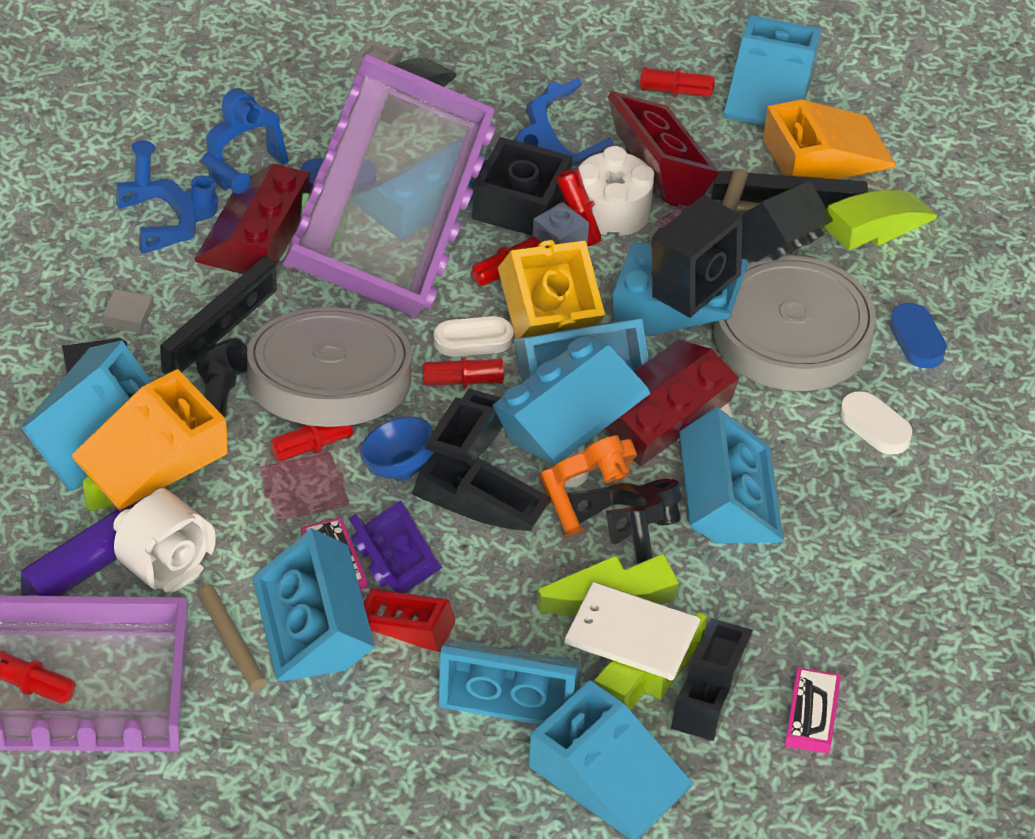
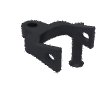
[567,479,681,565]

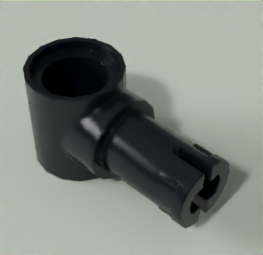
[196,338,247,418]

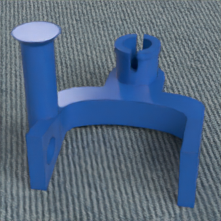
[514,78,614,167]
[201,88,289,194]
[116,140,218,254]

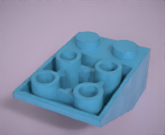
[723,15,822,126]
[612,241,748,335]
[21,340,152,491]
[528,680,693,839]

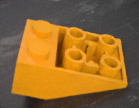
[763,99,896,179]
[72,369,227,511]

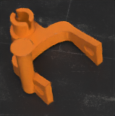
[538,435,637,539]

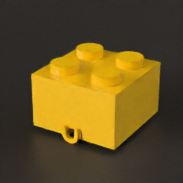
[498,240,605,338]

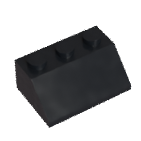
[742,181,834,262]

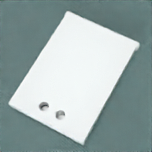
[564,582,700,680]

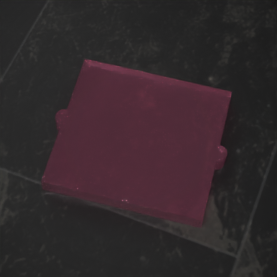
[259,452,349,521]

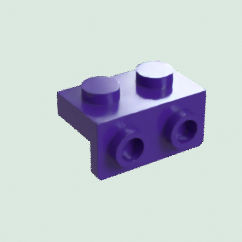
[349,500,443,593]

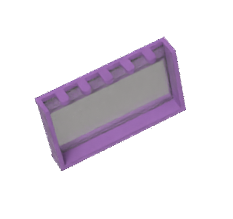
[282,54,496,319]
[0,595,189,752]

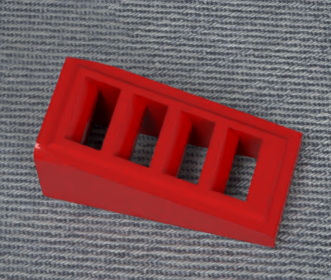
[363,589,455,652]

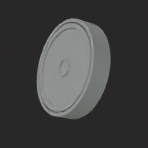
[713,255,876,391]
[247,307,412,427]

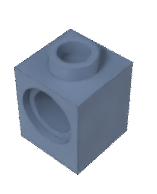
[533,202,589,248]

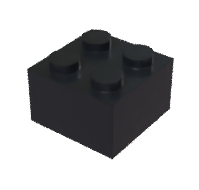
[472,137,573,236]
[651,195,743,318]

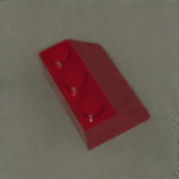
[608,91,719,207]
[195,163,310,274]
[605,340,739,466]

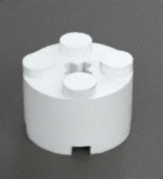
[578,146,654,236]
[113,488,216,593]

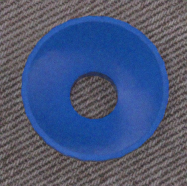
[360,416,433,481]

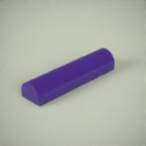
[21,494,152,596]

